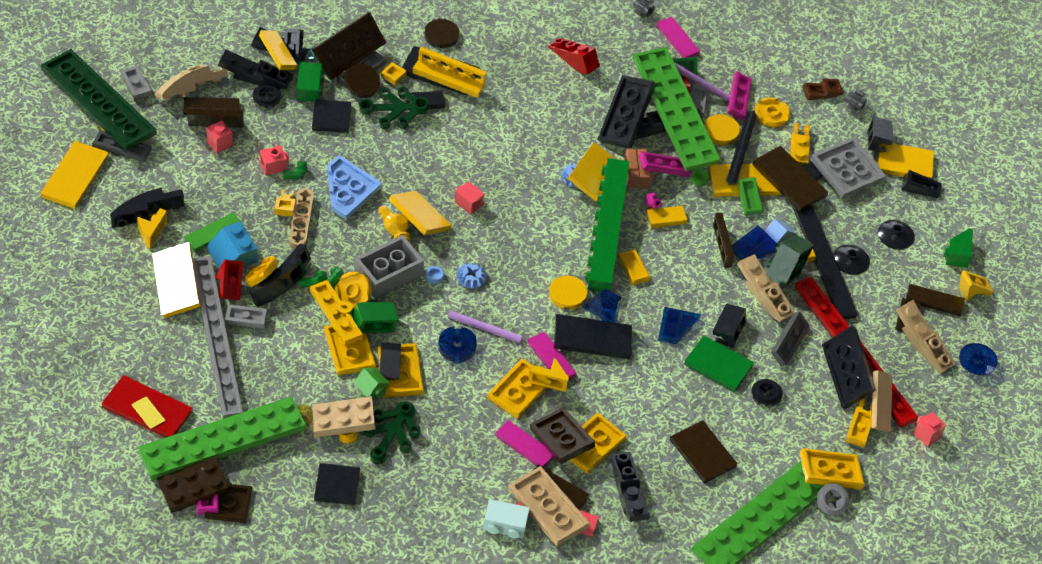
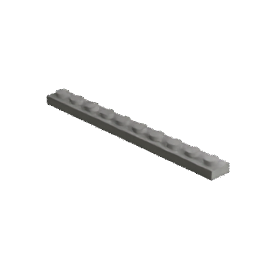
[193,256,243,419]

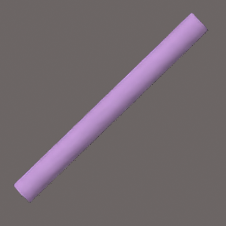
[674,62,730,102]
[448,310,523,343]

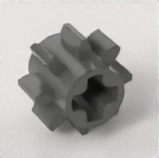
[633,0,655,17]
[845,89,867,111]

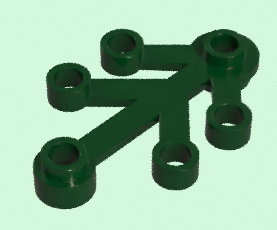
[359,87,430,129]
[363,401,421,464]

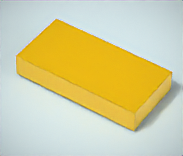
[646,206,687,228]
[618,249,650,286]

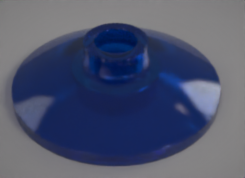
[959,343,998,375]

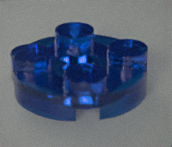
[438,326,477,364]

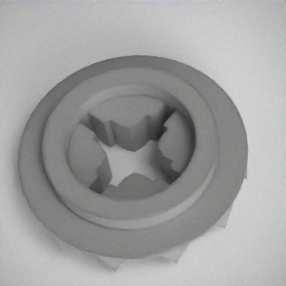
[817,483,849,516]

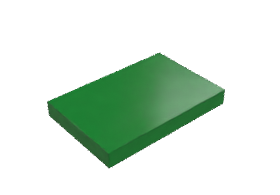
[684,335,754,392]

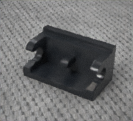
[867,116,893,152]
[713,304,747,348]

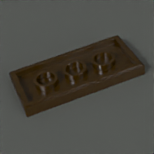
[312,12,387,80]
[752,145,828,212]

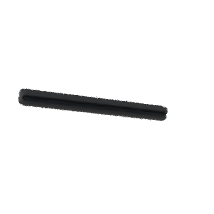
[726,110,757,186]

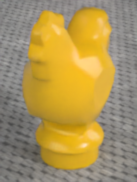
[378,206,411,243]

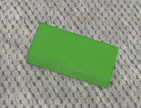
[737,177,763,215]

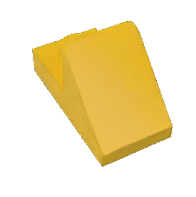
[137,208,167,249]
[959,270,994,301]
[528,358,569,392]

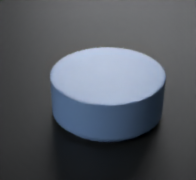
[425,266,445,284]

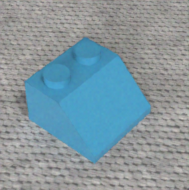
[206,221,257,269]

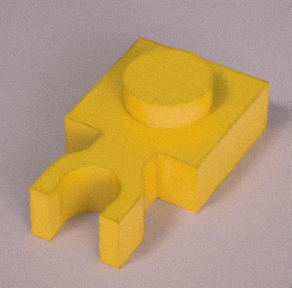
[274,190,296,217]

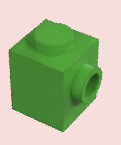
[354,368,390,399]

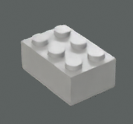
[354,235,424,298]

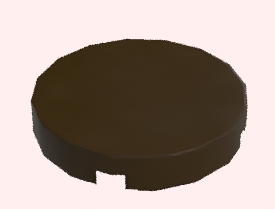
[424,19,459,48]
[344,63,380,98]

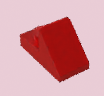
[215,259,243,300]

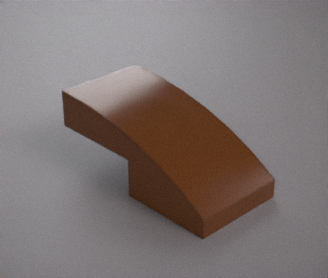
[802,78,844,100]

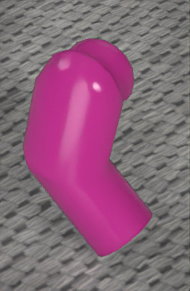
[645,192,662,209]

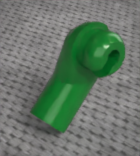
[283,161,308,179]
[328,266,344,288]
[300,271,328,288]

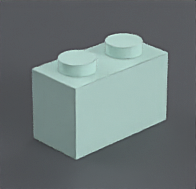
[483,499,530,538]

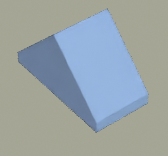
[758,219,797,252]

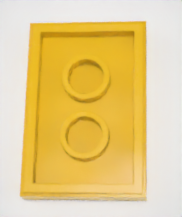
[567,142,615,201]
[878,143,934,179]
[389,191,452,235]
[324,325,376,376]
[377,343,424,398]
[486,358,548,419]
[570,412,627,474]
[799,448,865,490]

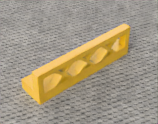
[412,47,487,98]

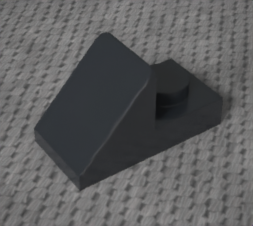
[284,29,310,66]
[380,343,401,380]

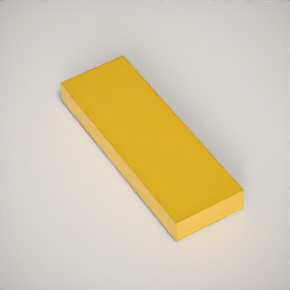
[259,30,297,70]

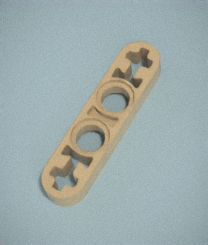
[289,188,314,249]

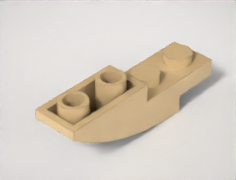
[155,65,228,100]
[737,254,795,322]
[896,300,956,373]

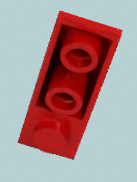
[548,38,600,75]

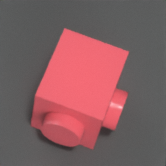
[206,120,233,153]
[260,145,289,175]
[455,181,485,215]
[914,412,946,447]

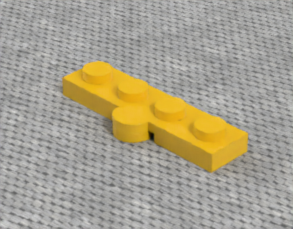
[310,280,363,346]

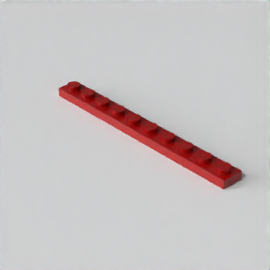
[794,276,918,428]

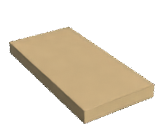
[508,466,590,547]

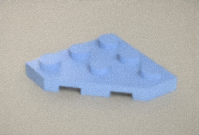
[327,155,382,220]

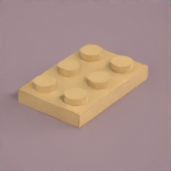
[312,396,375,438]

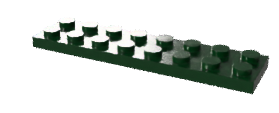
[41,49,157,151]

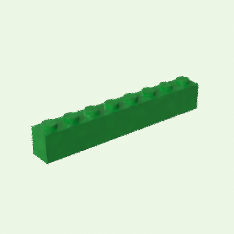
[585,158,630,293]

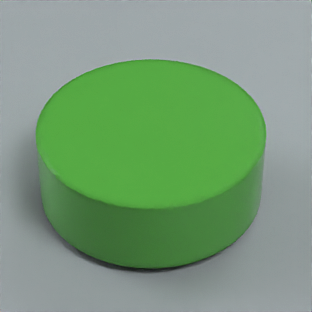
[690,169,709,186]

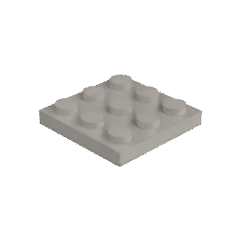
[810,137,886,199]

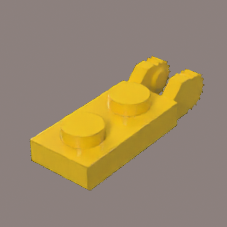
[790,123,810,166]
[845,399,872,448]

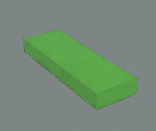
[185,212,244,253]

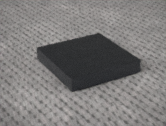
[312,99,351,133]
[314,463,360,506]

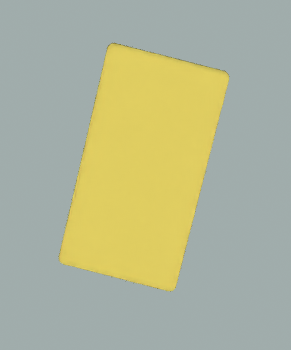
[132,397,165,429]

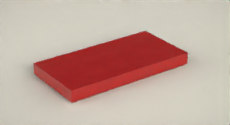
[102,375,193,438]

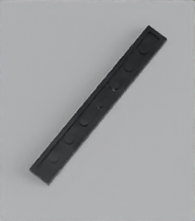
[791,204,857,320]

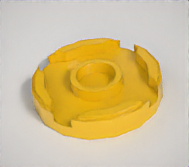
[754,97,790,127]
[704,114,740,145]
[245,256,279,287]
[335,272,372,310]
[549,276,587,309]

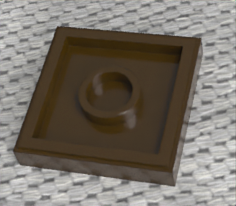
[204,483,252,524]

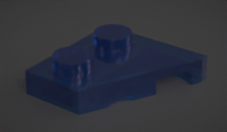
[731,225,777,260]
[582,288,622,322]
[658,307,701,344]

